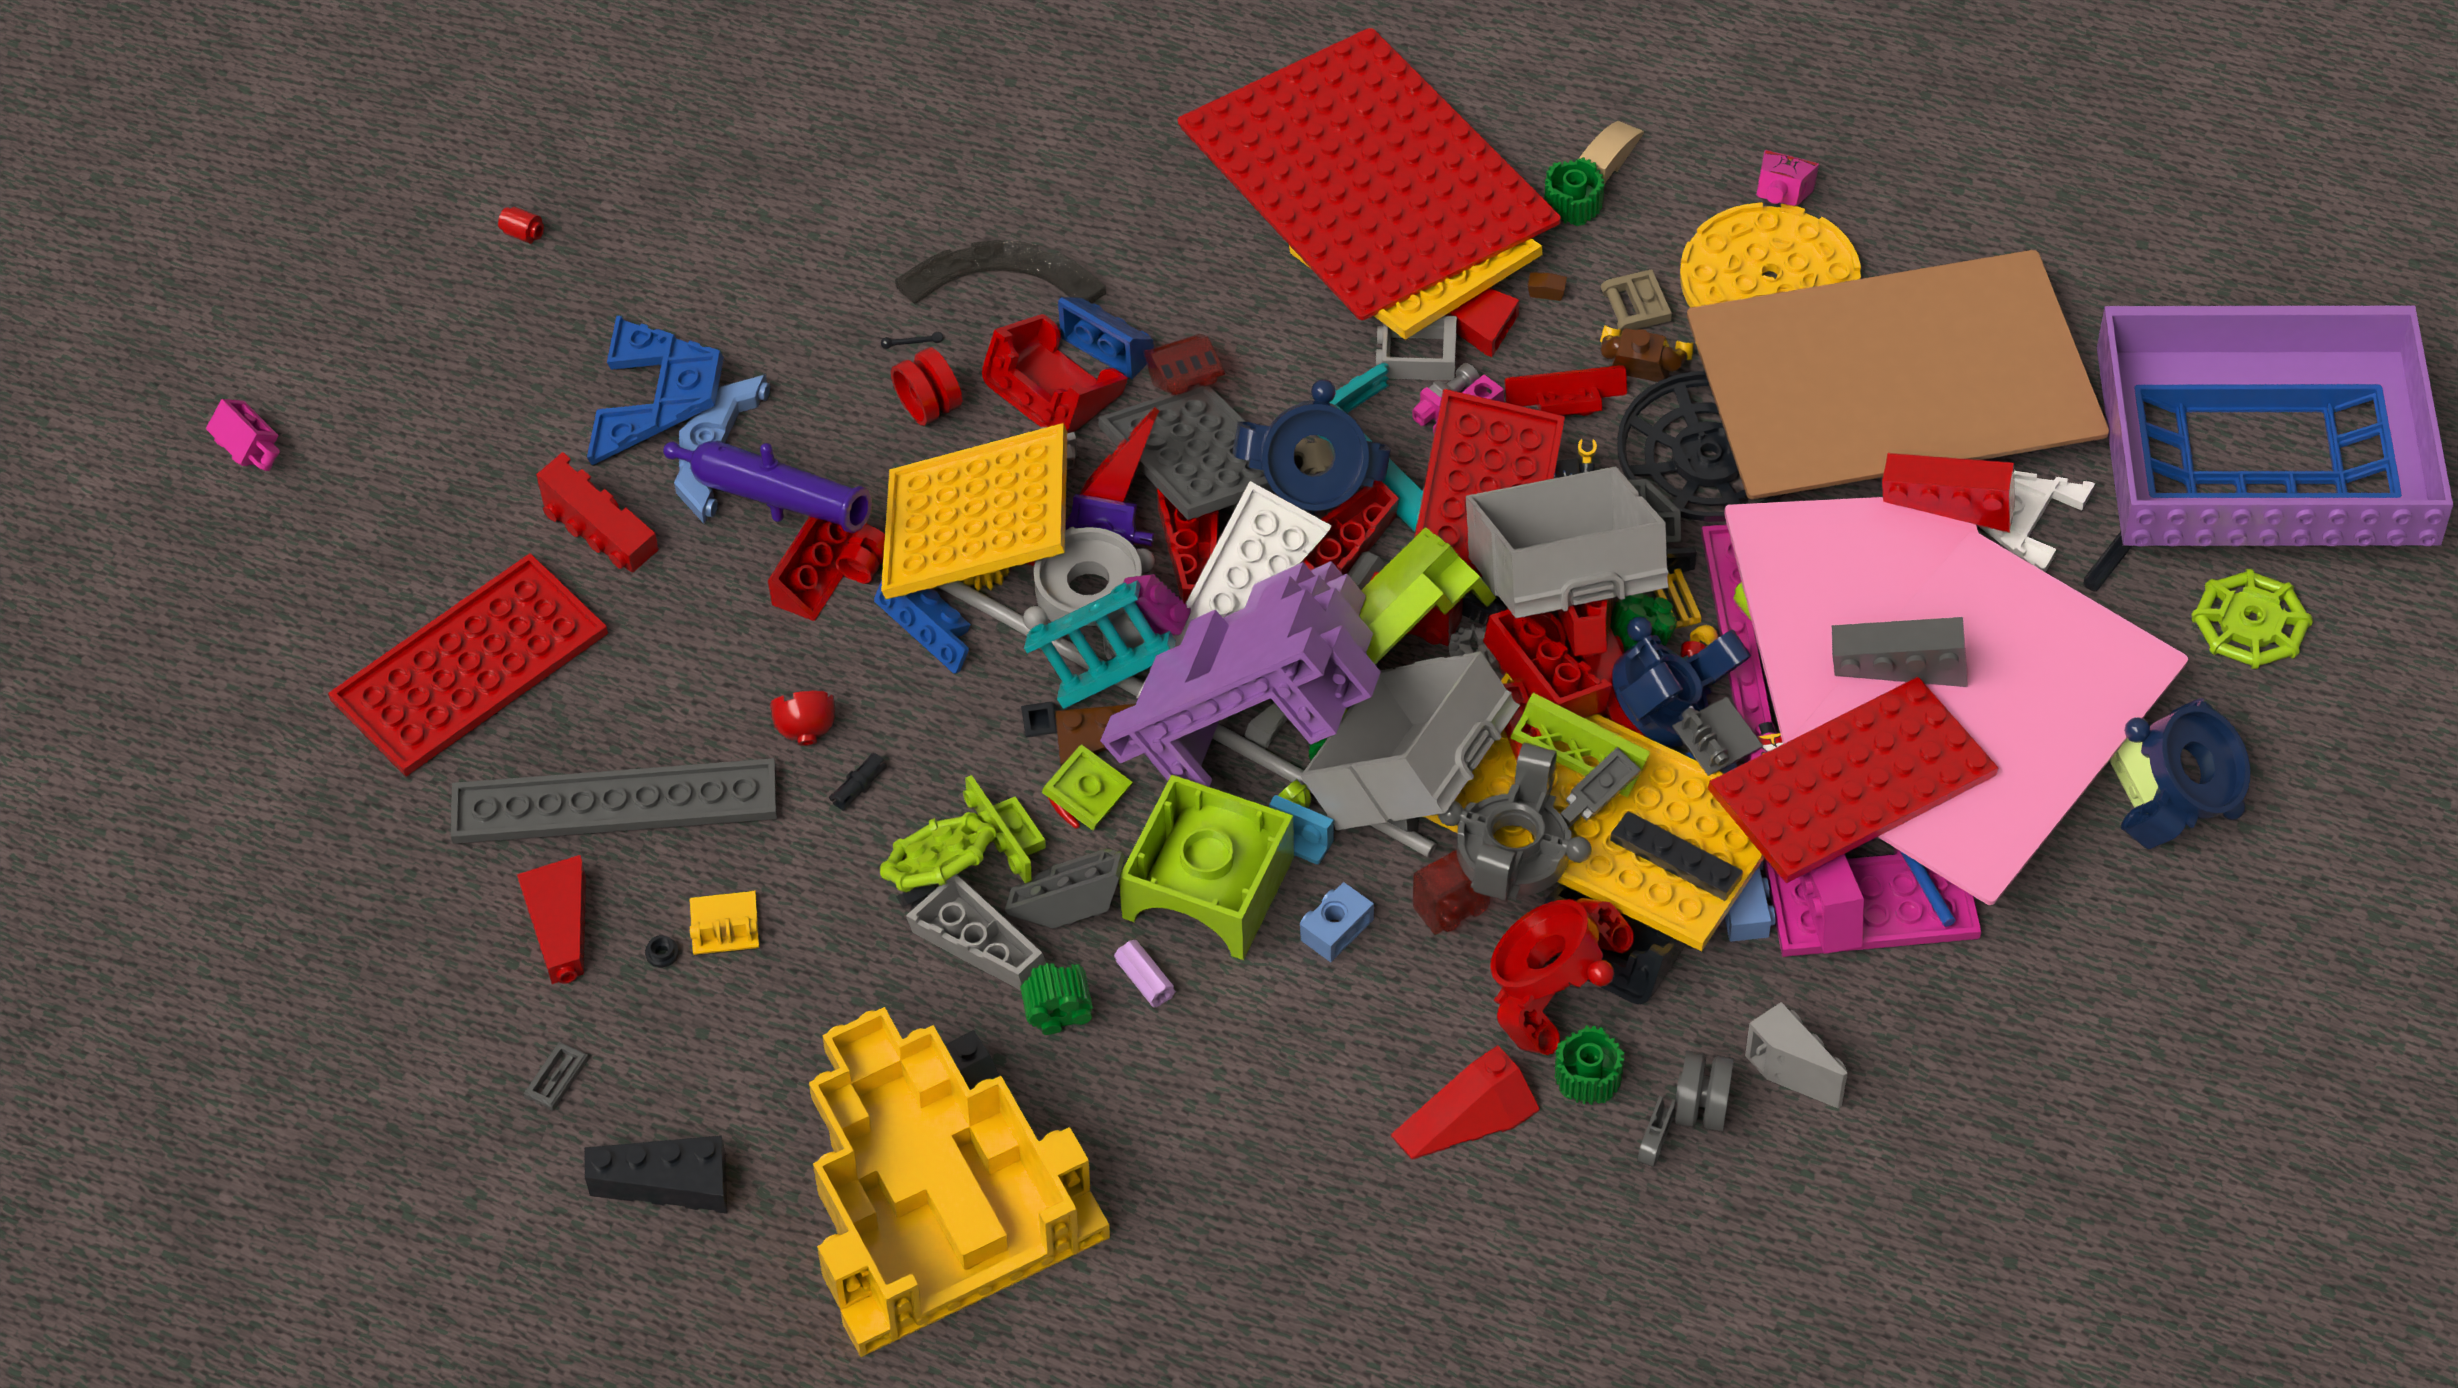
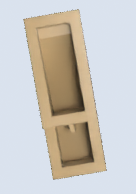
[1579,121,1644,184]

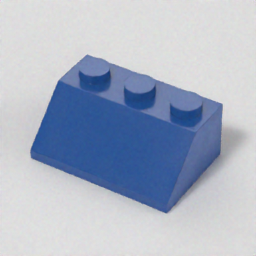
[1058,297,1154,379]

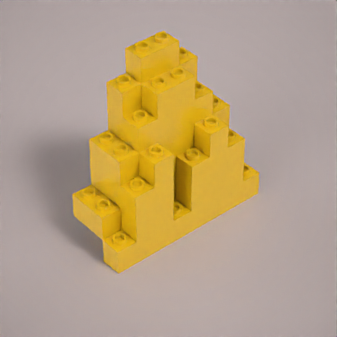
[809,1007,1110,1357]

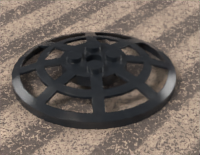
[1617,371,1785,522]

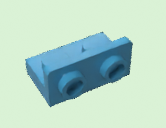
[1269,795,1334,864]

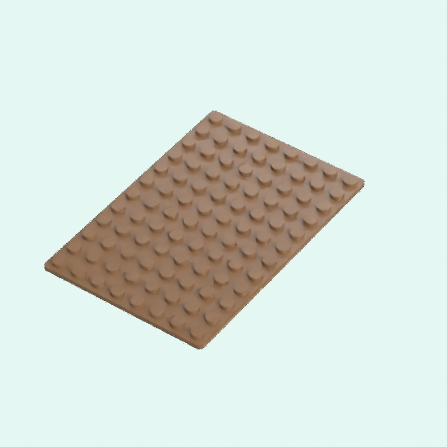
[1687,250,2109,499]

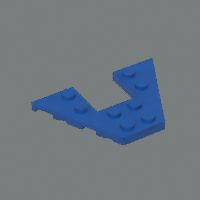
[587,316,724,465]

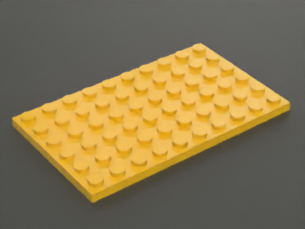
[1423,673,1765,951]

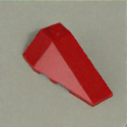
[1079,407,1160,502]

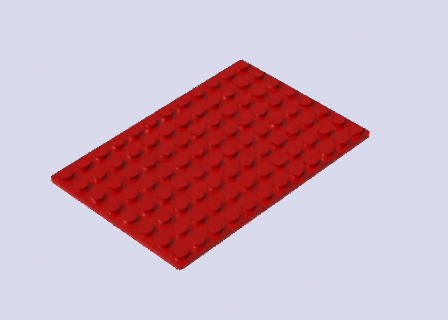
[1177,28,1561,320]

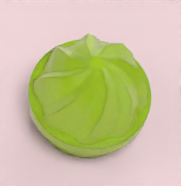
[1278,779,1311,808]

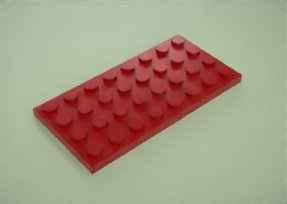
[328,553,608,777]
[1707,677,1998,883]

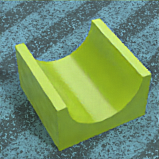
[1119,775,1294,960]

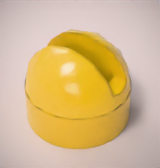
[1690,625,1718,646]

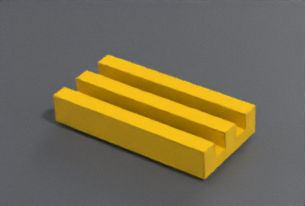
[1654,568,1701,629]

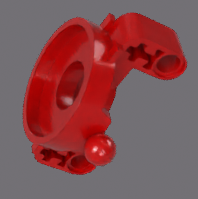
[1490,898,1634,1055]

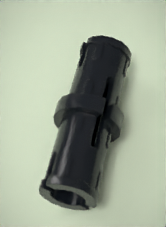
[829,753,887,811]

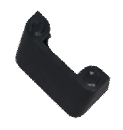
[1544,884,1687,1004]

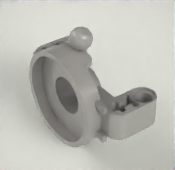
[1023,527,1155,660]

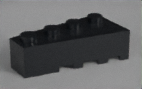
[584,1135,728,1214]

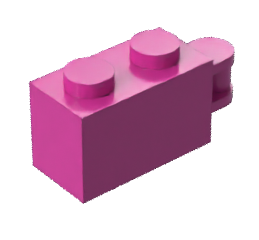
[206,399,280,471]

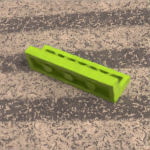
[1510,693,1650,797]

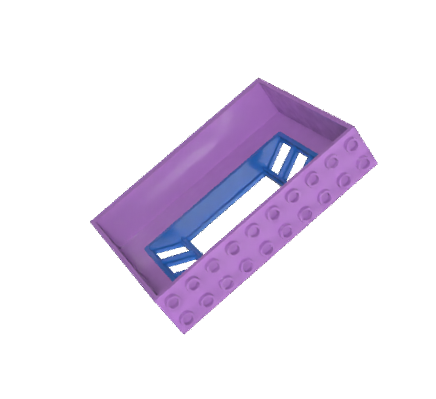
[2097,306,2453,546]

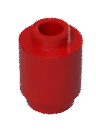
[498,207,544,244]

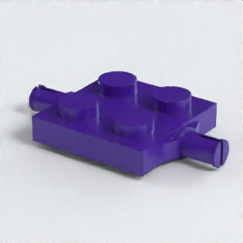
[1065,494,1154,547]

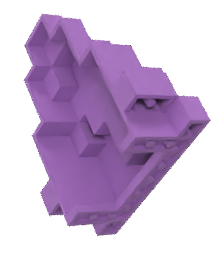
[1100,561,1381,787]

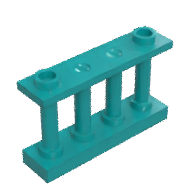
[1024,580,1176,709]

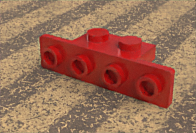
[1504,365,1627,416]

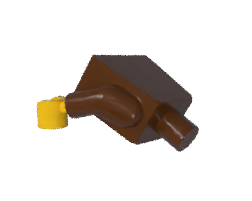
[1600,325,1694,382]

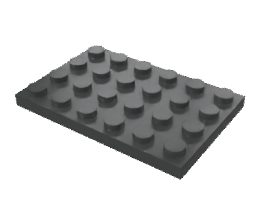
[1098,382,1273,520]

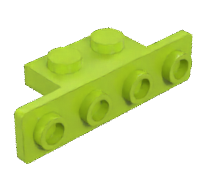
[963,775,1046,883]

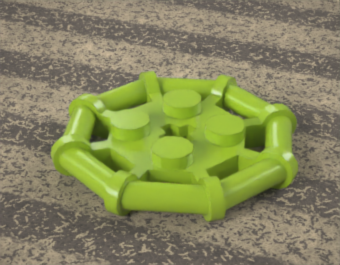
[2191,569,2313,669]
[880,812,996,892]

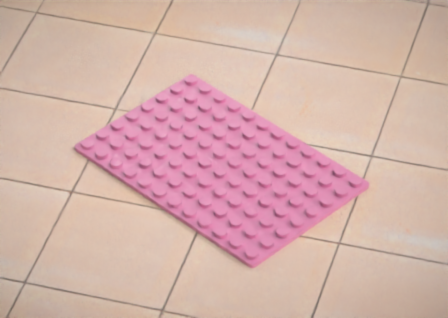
[1724,497,1978,744]
[1789,531,2188,905]

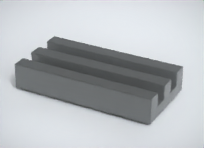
[523,1042,589,1111]

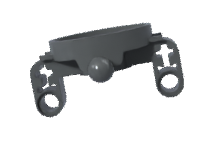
[1438,742,1592,901]

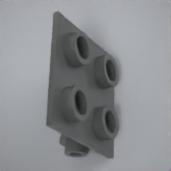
[1672,697,1763,777]

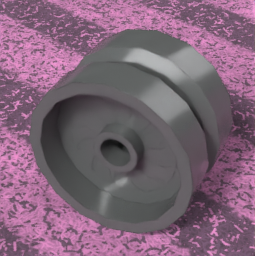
[1675,1050,1734,1132]

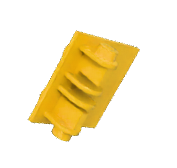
[690,891,759,955]

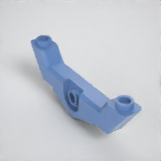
[674,374,770,524]

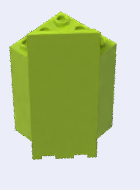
[1342,527,1496,718]

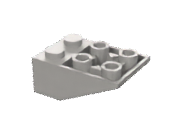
[1745,1002,1847,1108]

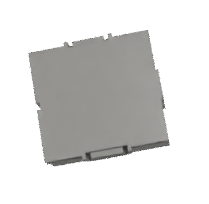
[1466,466,1669,618]
[1301,651,1520,830]

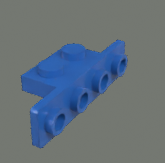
[874,580,971,674]

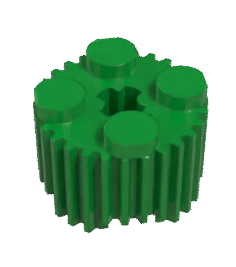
[1544,157,1605,226]
[1610,593,1677,652]
[1020,963,1093,1035]
[1555,1025,1624,1105]

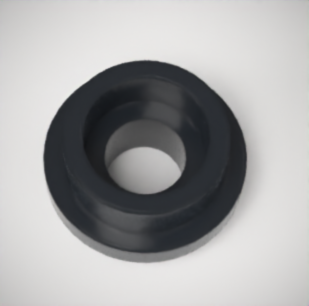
[645,935,679,968]

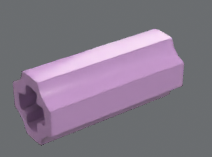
[1114,940,1176,1007]

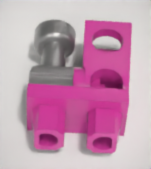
[1412,363,1504,434]

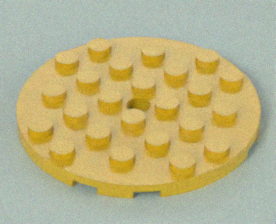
[1680,203,1861,308]

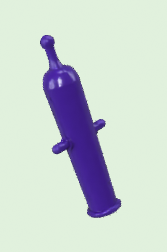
[663,440,872,534]

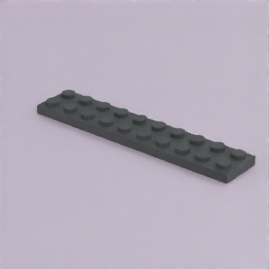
[451,758,777,844]

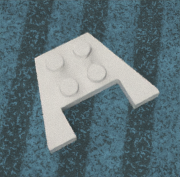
[1978,471,2095,572]

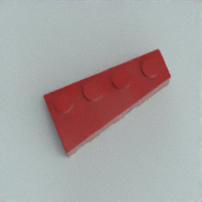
[1557,597,1614,657]

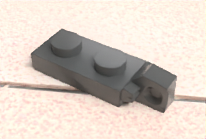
[1560,747,1641,828]

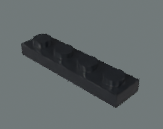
[1610,811,1743,901]

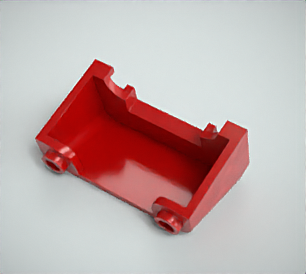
[982,314,1128,433]

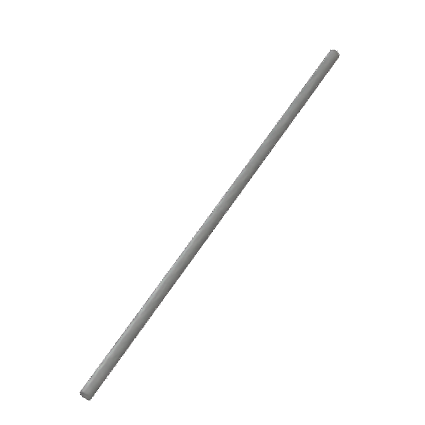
[937,581,1437,858]

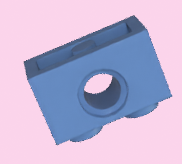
[1300,882,1374,962]

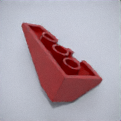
[1391,1045,1540,1160]

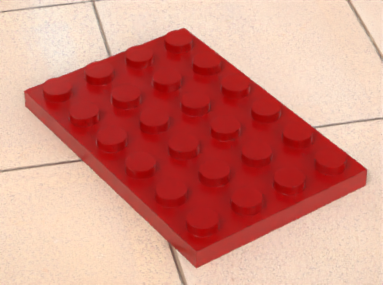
[1414,389,1565,577]

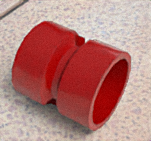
[836,525,885,584]

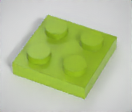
[1042,744,1133,831]

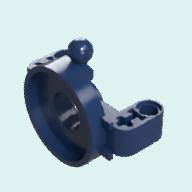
[1233,379,1391,516]
[1612,617,1751,747]
[2121,698,2250,849]

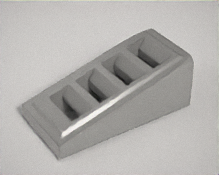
[1244,702,1288,748]

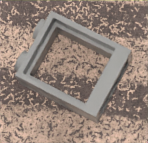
[1376,316,1457,380]

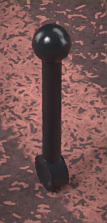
[881,332,943,349]

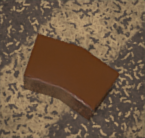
[1528,272,1567,301]

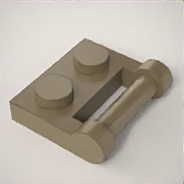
[1601,269,1672,333]

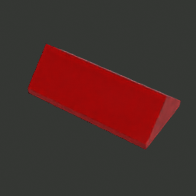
[768,516,870,621]

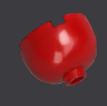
[770,691,835,746]

